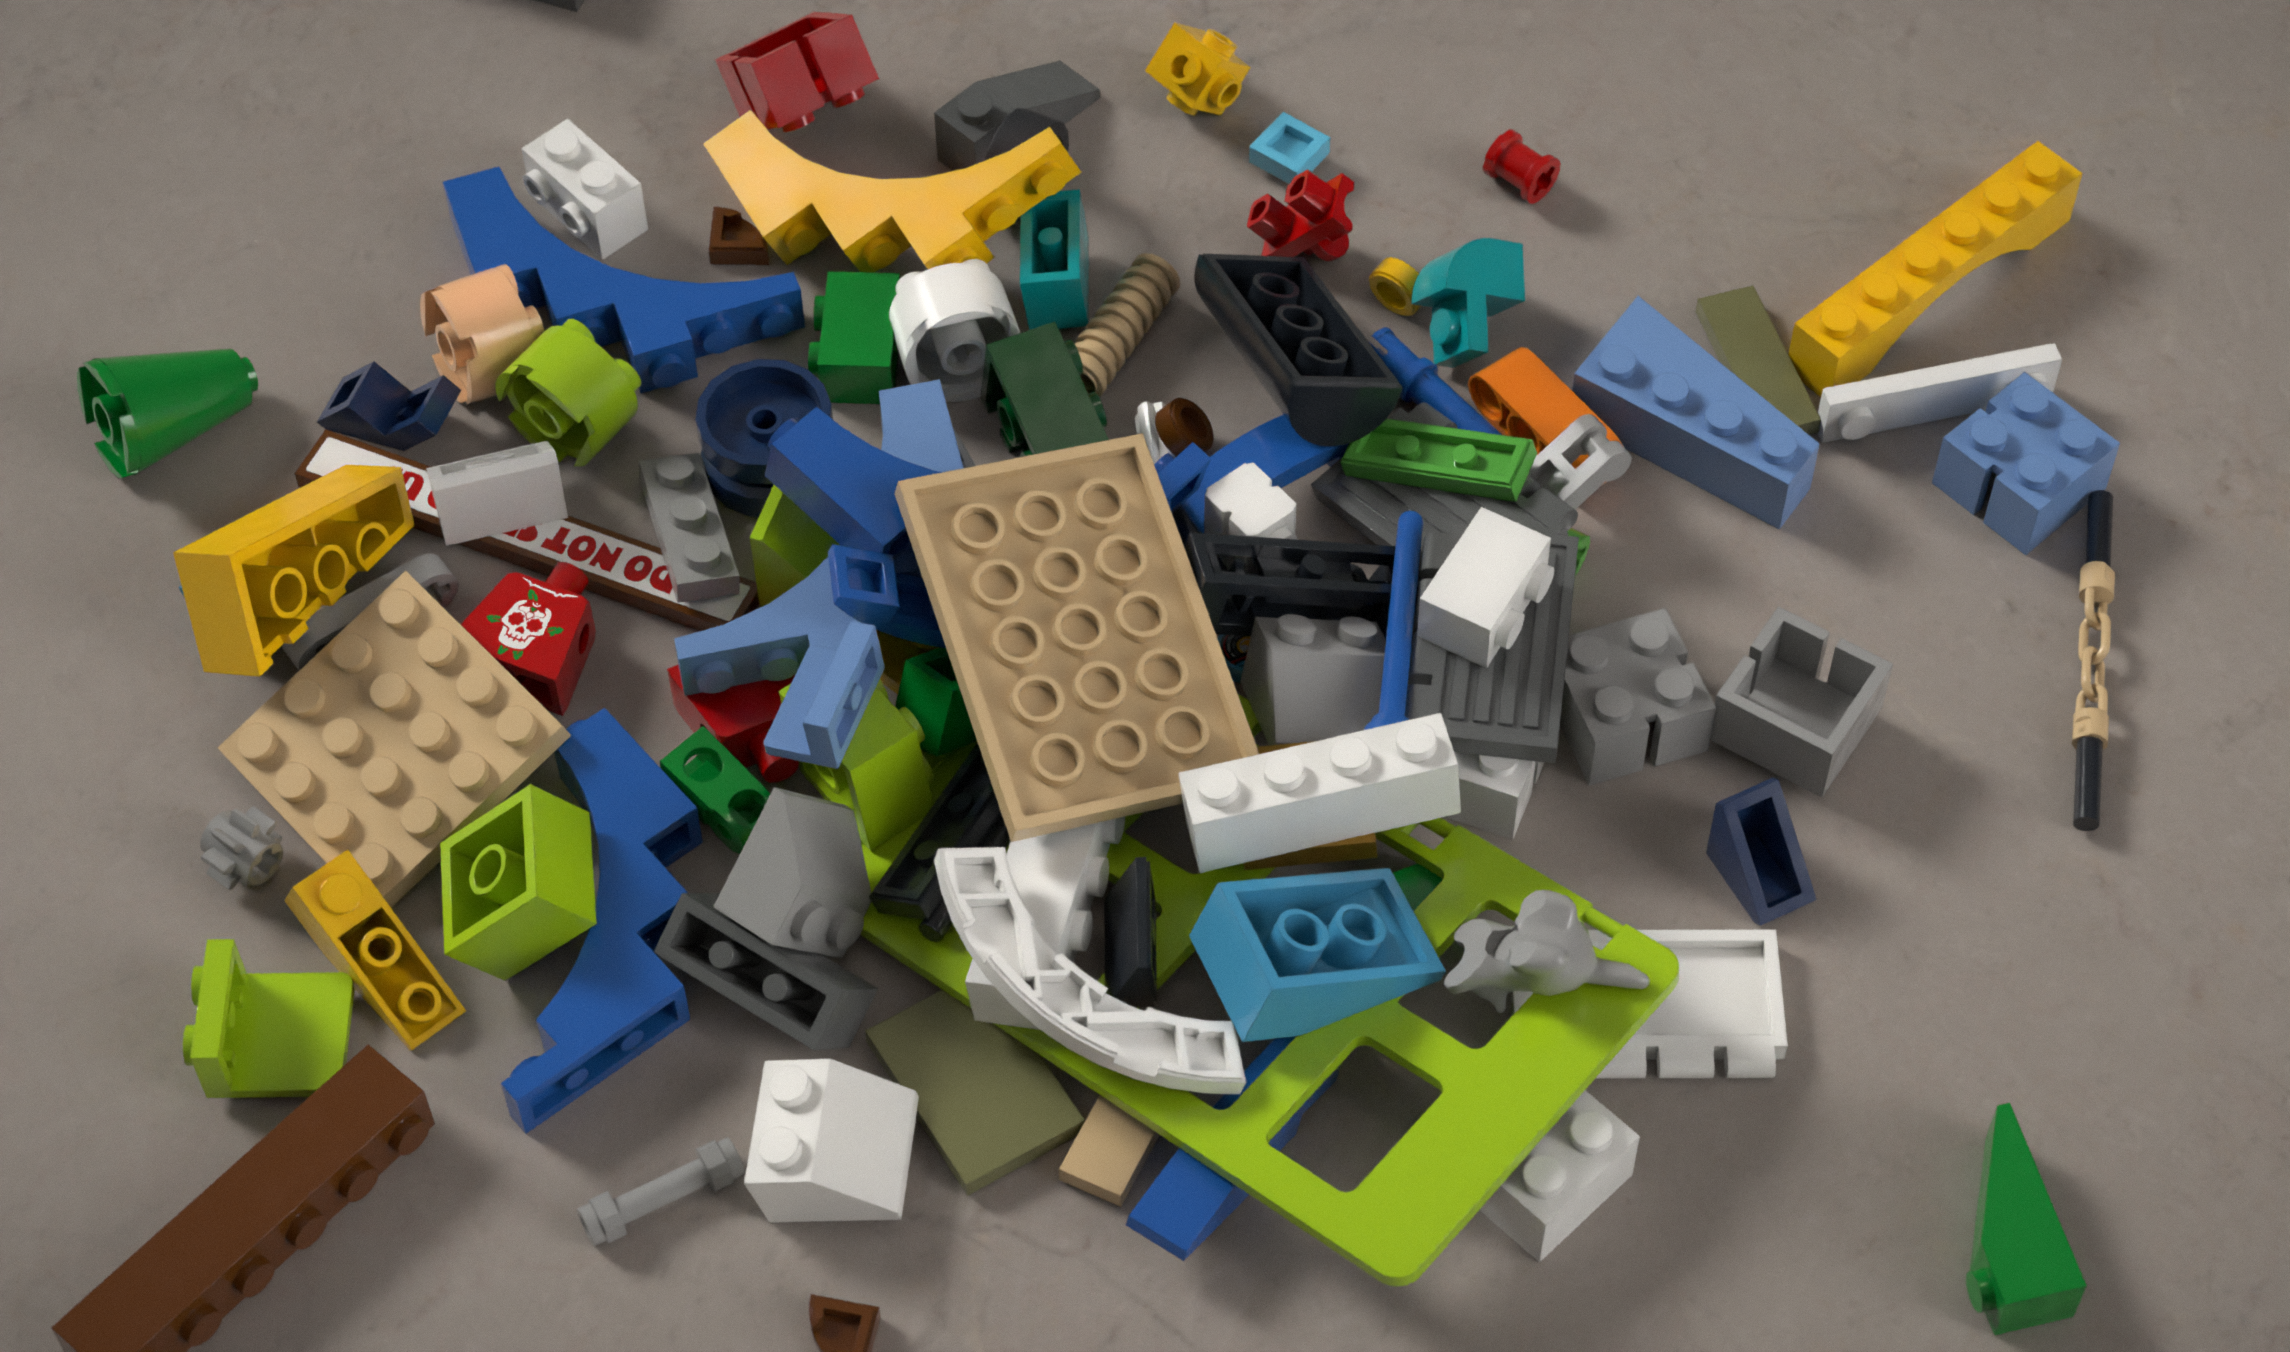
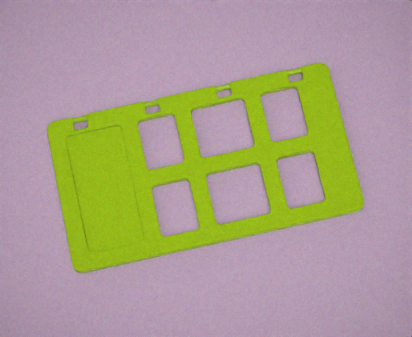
[860,693,1679,1287]

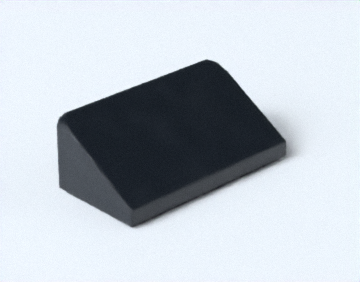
[1104,857,1158,1008]

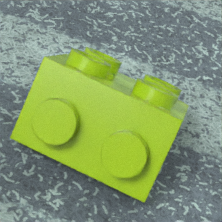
[183,939,355,1098]

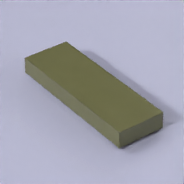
[1695,285,1821,435]

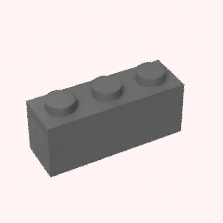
[654,893,878,1051]

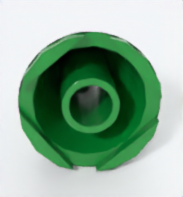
[77,348,258,478]

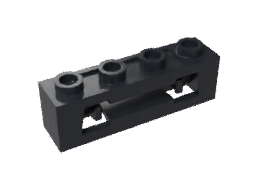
[1184,532,1422,639]

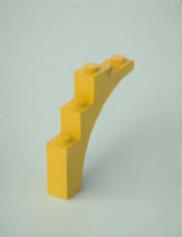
[703,110,1082,273]

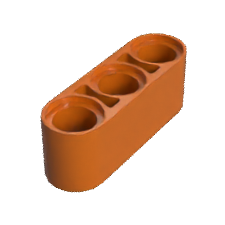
[1468,347,1624,485]

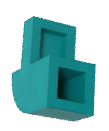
[1412,238,1525,368]

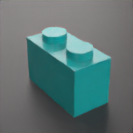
[1020,189,1089,330]

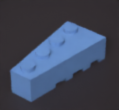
[1572,296,1820,530]

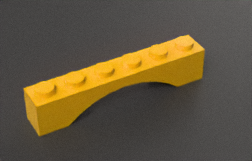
[1788,141,2083,397]

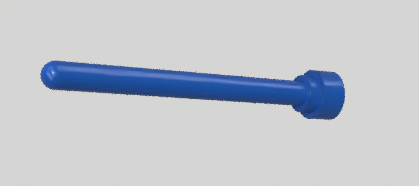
[1364,511,1423,730]

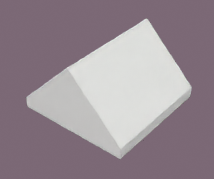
[426,441,568,546]

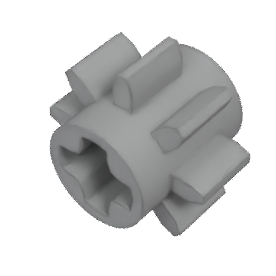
[200,806,283,890]

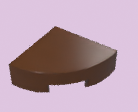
[709,206,769,265]
[809,1294,881,1352]

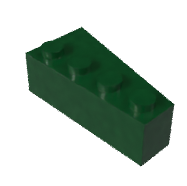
[980,322,1109,457]

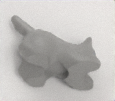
[1444,890,1650,1013]

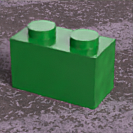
[808,271,900,404]

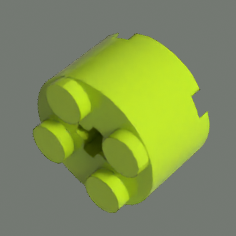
[495,319,641,467]

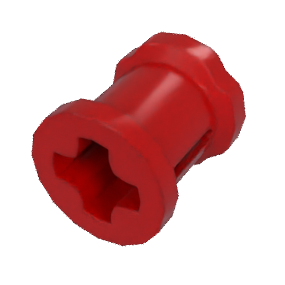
[1482,129,1561,204]

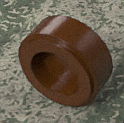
[1155,398,1214,457]

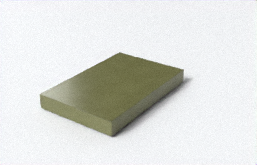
[865,990,1085,1196]

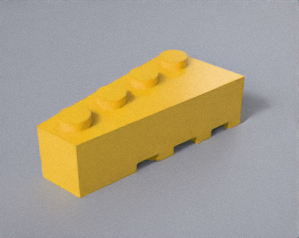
[173,465,415,677]

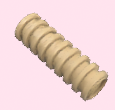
[1074,253,1180,397]

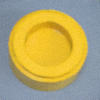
[1369,257,1421,316]

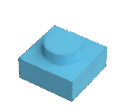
[1249,112,1330,184]

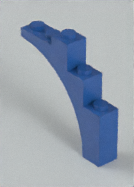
[443,166,805,394]

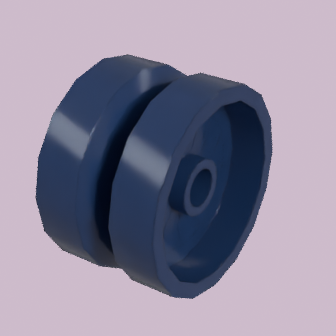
[695,359,833,517]

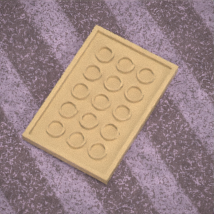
[895,433,1259,842]

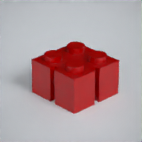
[715,12,879,133]

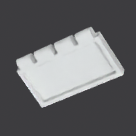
[1511,929,1788,1079]

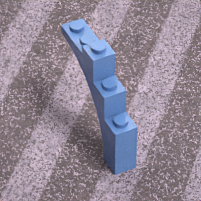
[674,379,964,696]

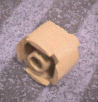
[420,264,544,404]

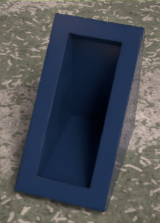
[1706,778,1817,926]

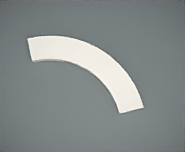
[934,847,1246,1094]

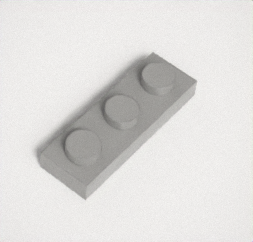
[639,453,739,603]

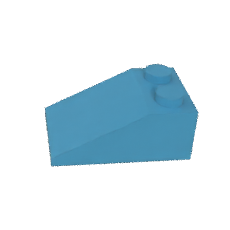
[1189,868,1446,1042]

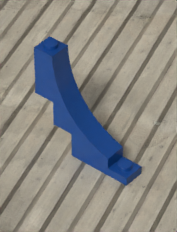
[765,407,1211,560]
[501,708,703,1134]

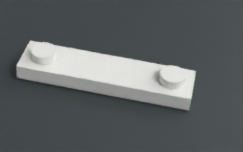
[1818,343,2062,443]

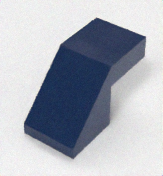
[317,361,461,451]

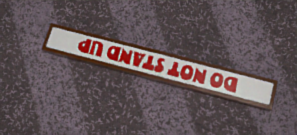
[295,429,759,631]

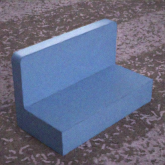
[764,621,885,769]

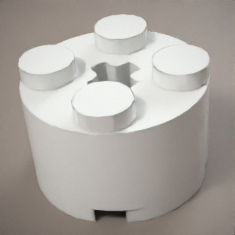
[889,259,1020,402]

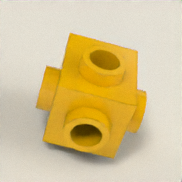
[1145,22,1251,116]

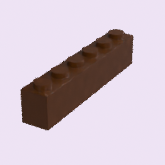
[51,1044,435,1352]

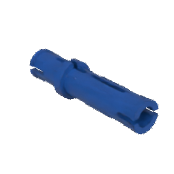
[1368,327,1502,435]

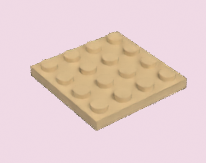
[218,571,571,908]

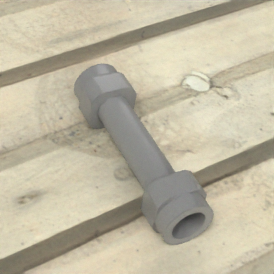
[577,1137,745,1247]

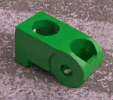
[660,726,771,854]

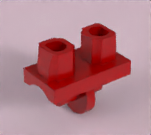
[1247,169,1355,262]

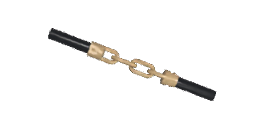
[2072,490,2115,831]

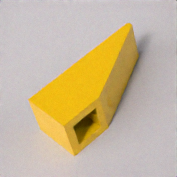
[284,849,466,1051]

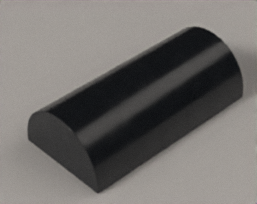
[1194,253,1403,446]

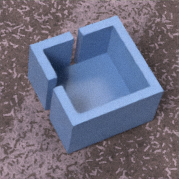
[1932,372,2120,555]

